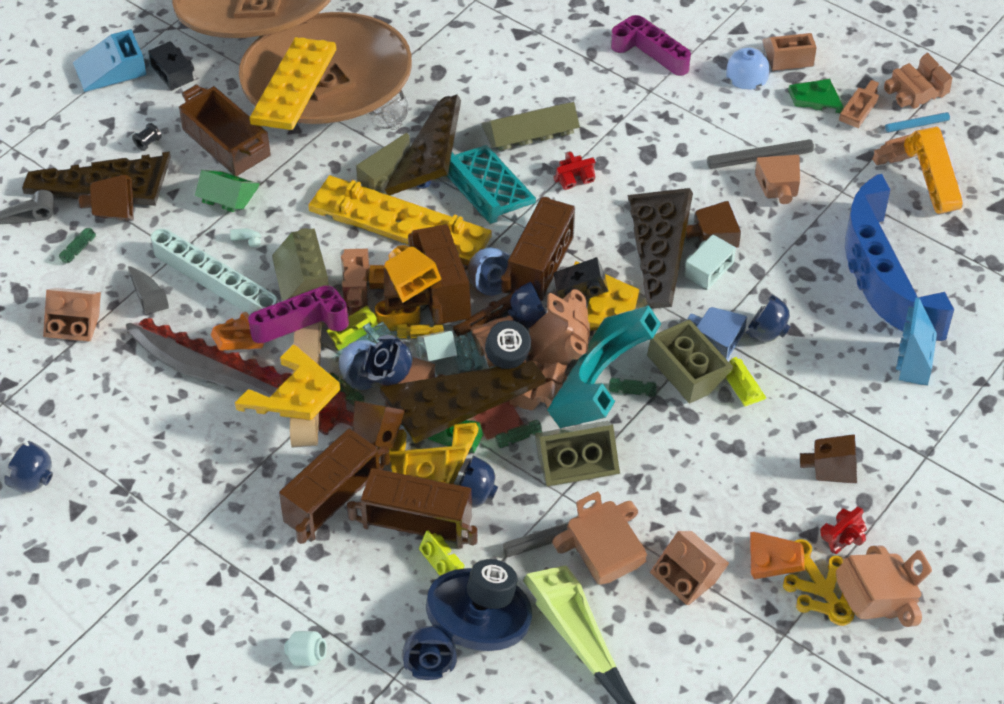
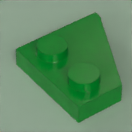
[788,78,843,113]

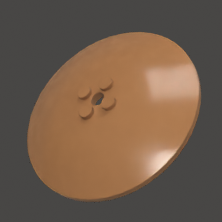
[172,0,331,38]
[239,12,412,124]

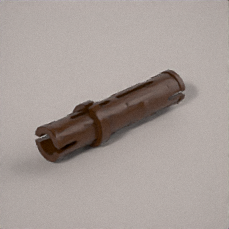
[453,292,513,339]

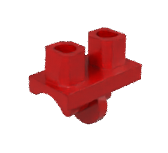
[553,151,596,190]
[820,506,867,554]

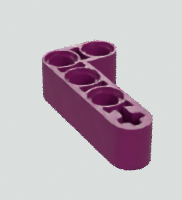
[611,15,691,76]
[248,286,349,343]

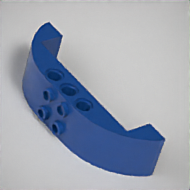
[844,174,954,341]

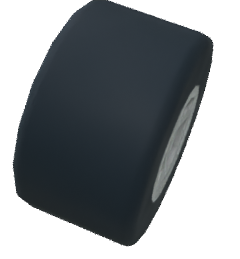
[485,320,531,369]
[467,559,518,609]

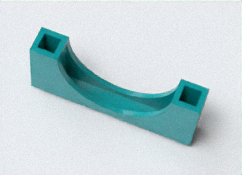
[547,306,661,429]

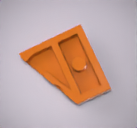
[211,312,264,350]
[750,532,805,580]

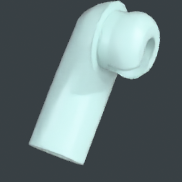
[230,228,262,247]

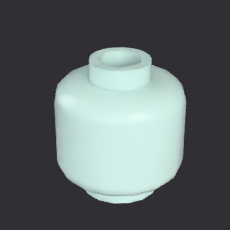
[284,631,327,666]

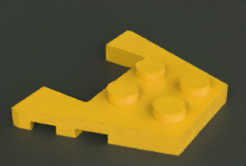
[574,261,639,331]
[235,345,340,420]
[389,423,479,484]

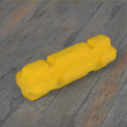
[397,324,444,338]

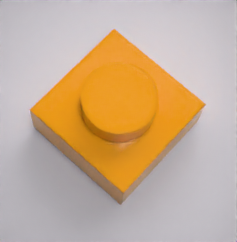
[369,265,385,289]

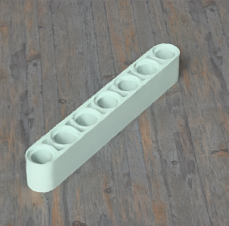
[151,229,277,315]

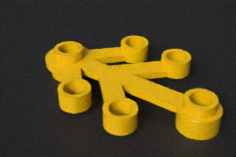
[783,539,855,626]

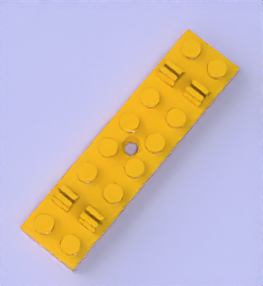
[308,175,492,266]

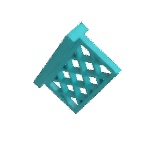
[446,145,536,224]

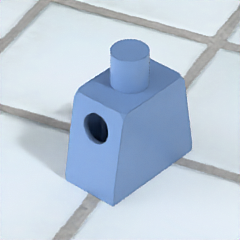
[687,307,747,360]

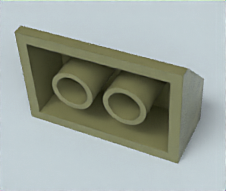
[647,319,733,404]
[535,421,620,486]

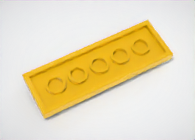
[249,37,336,130]

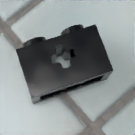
[148,41,194,91]
[553,257,609,299]

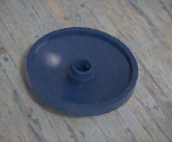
[426,568,532,651]

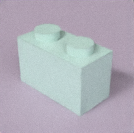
[684,235,736,290]
[414,331,457,361]

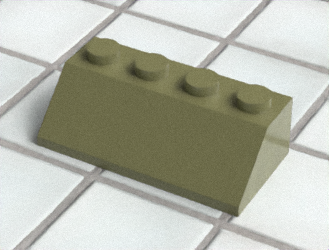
[481,102,580,151]
[272,228,329,301]

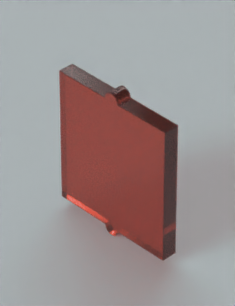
[474,401,524,440]

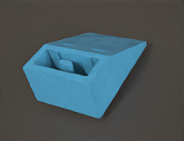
[73,29,147,92]
[896,298,937,386]

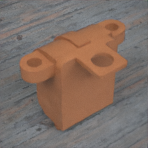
[528,289,590,365]
[552,491,647,585]
[836,545,932,627]

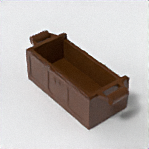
[179,84,271,176]
[501,197,575,301]
[408,224,471,325]
[279,428,390,544]
[347,468,478,549]

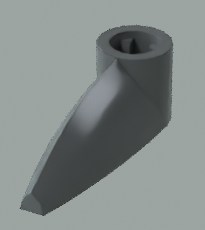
[0,190,54,224]
[128,266,169,315]

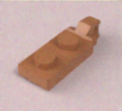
[839,80,879,129]
[872,134,915,165]

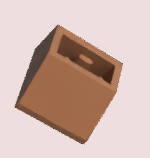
[762,33,817,71]
[43,288,101,342]
[650,531,729,605]

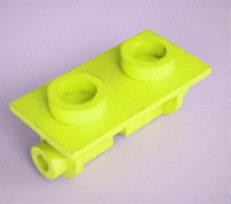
[326,306,379,351]
[725,357,767,407]
[419,530,465,576]

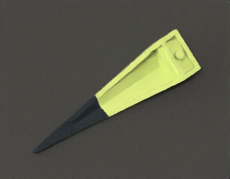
[523,565,636,704]

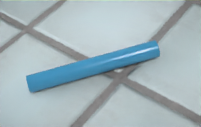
[885,112,950,133]

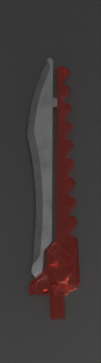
[126,318,354,435]

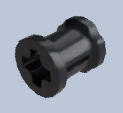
[132,123,162,151]

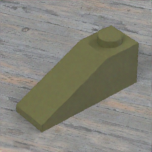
[356,133,410,192]

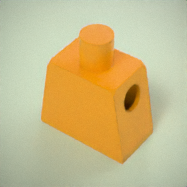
[384,247,441,303]

